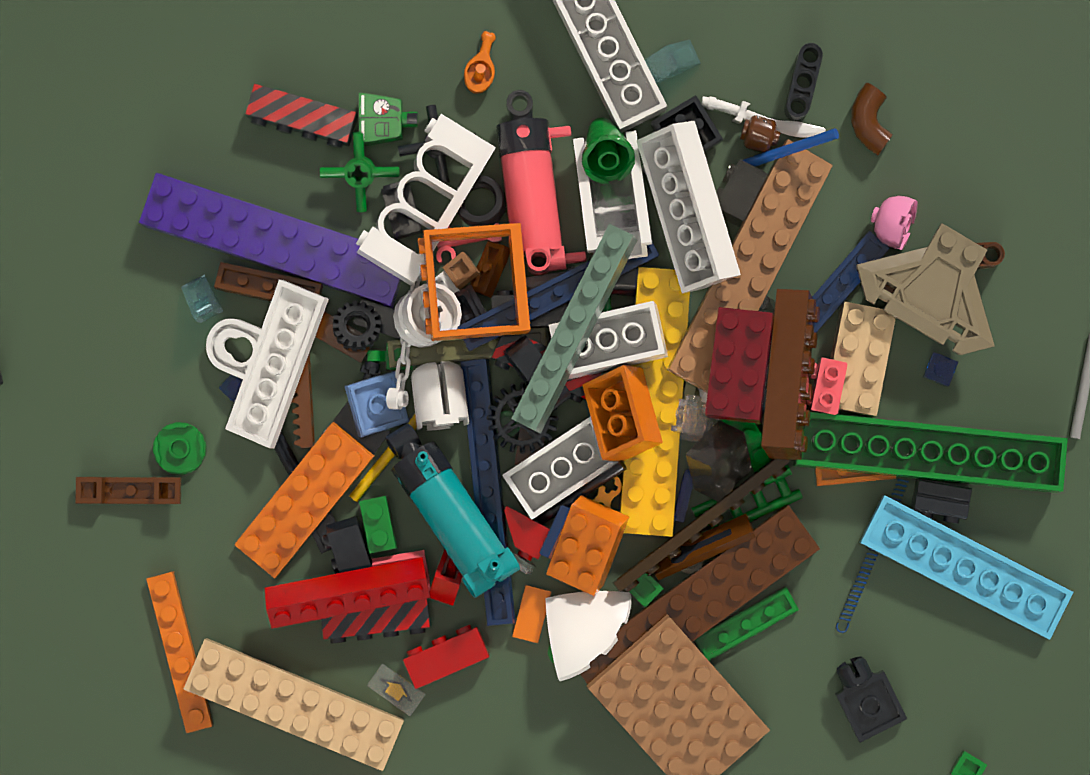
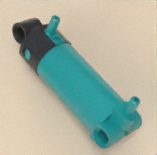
[385,423,520,598]

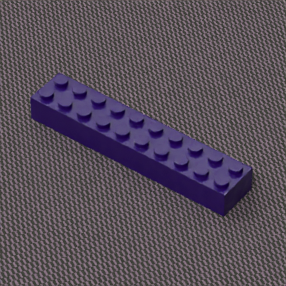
[139,173,402,308]

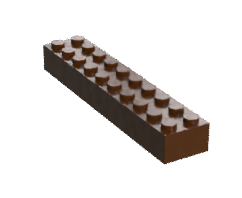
[580,505,820,705]

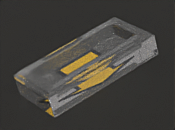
[367,664,426,716]

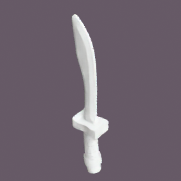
[701,96,826,138]

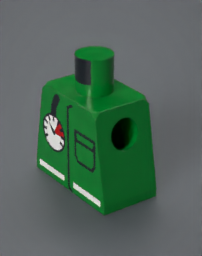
[359,93,418,147]

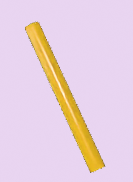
[349,414,417,502]

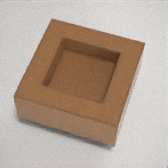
[442,252,480,290]

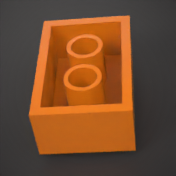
[582,365,663,462]
[546,495,629,596]

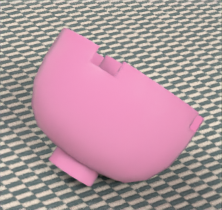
[871,196,918,250]

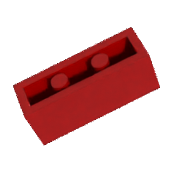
[403,624,490,689]

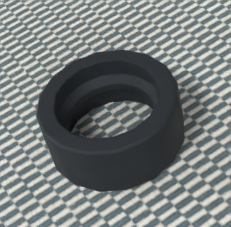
[456,175,506,227]

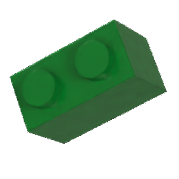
[359,496,398,554]

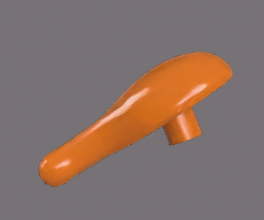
[464,31,496,94]

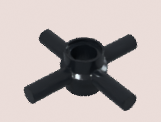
[398,105,476,184]

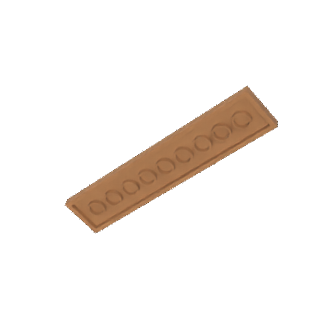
[667,139,833,393]

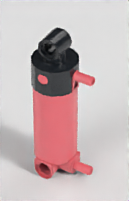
[496,90,587,276]

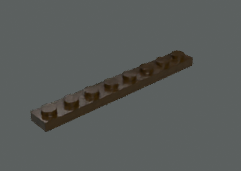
[612,459,790,592]

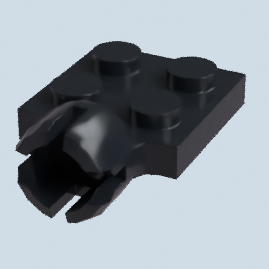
[835,656,907,743]

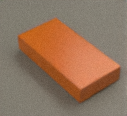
[512,585,551,643]

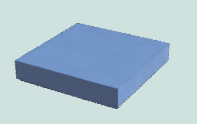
[345,371,409,437]

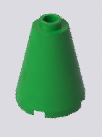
[582,117,635,184]

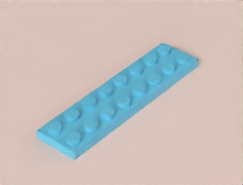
[859,495,1073,640]

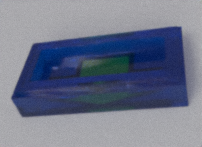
[674,468,696,523]

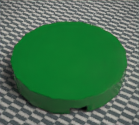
[153,422,207,475]

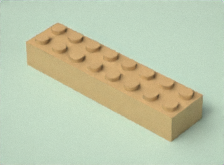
[183,638,404,771]

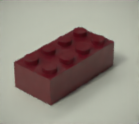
[705,307,774,424]

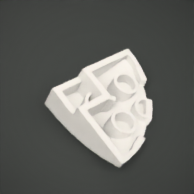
[545,591,631,681]

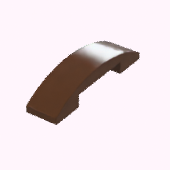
[75,477,181,504]

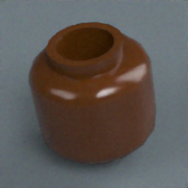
[740,115,780,153]

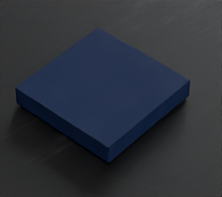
[540,505,570,559]

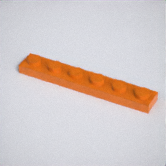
[146,572,214,733]

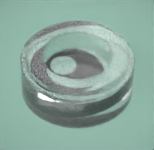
[513,552,536,575]

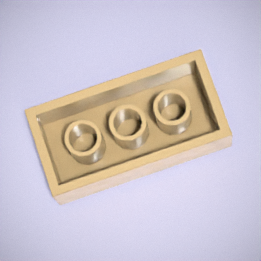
[830,301,896,418]

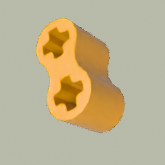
[593,476,622,508]

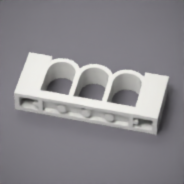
[356,114,496,286]

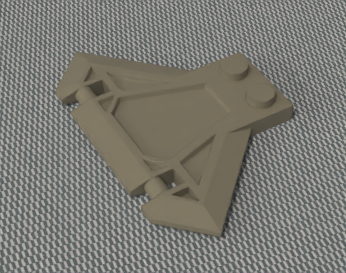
[856,223,995,355]

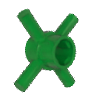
[320,132,400,212]

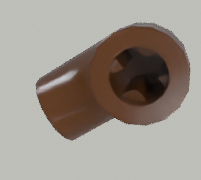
[851,82,893,156]

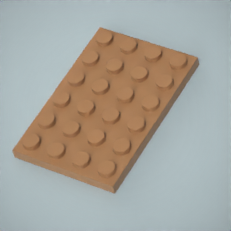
[586,614,770,775]

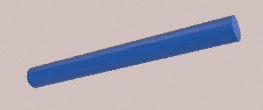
[740,128,839,170]

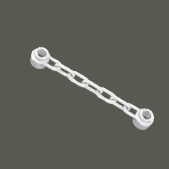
[386,273,421,410]

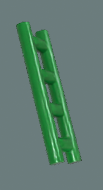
[691,465,803,533]

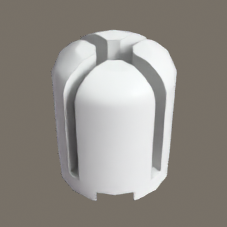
[411,361,469,431]

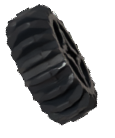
[487,382,559,454]

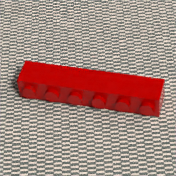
[264,557,430,629]

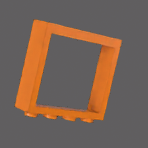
[418,223,530,341]

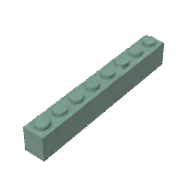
[511,224,638,434]

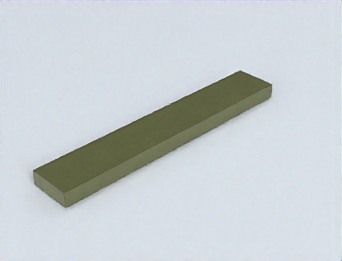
[387,328,547,368]

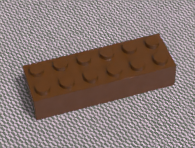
[761,289,820,460]

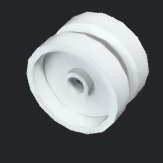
[393,283,462,348]

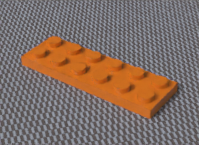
[234,422,374,579]

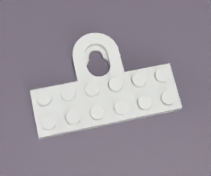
[206,280,329,449]

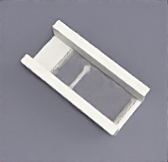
[573,131,652,259]

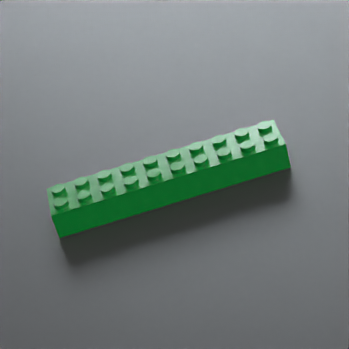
[793,412,1068,493]

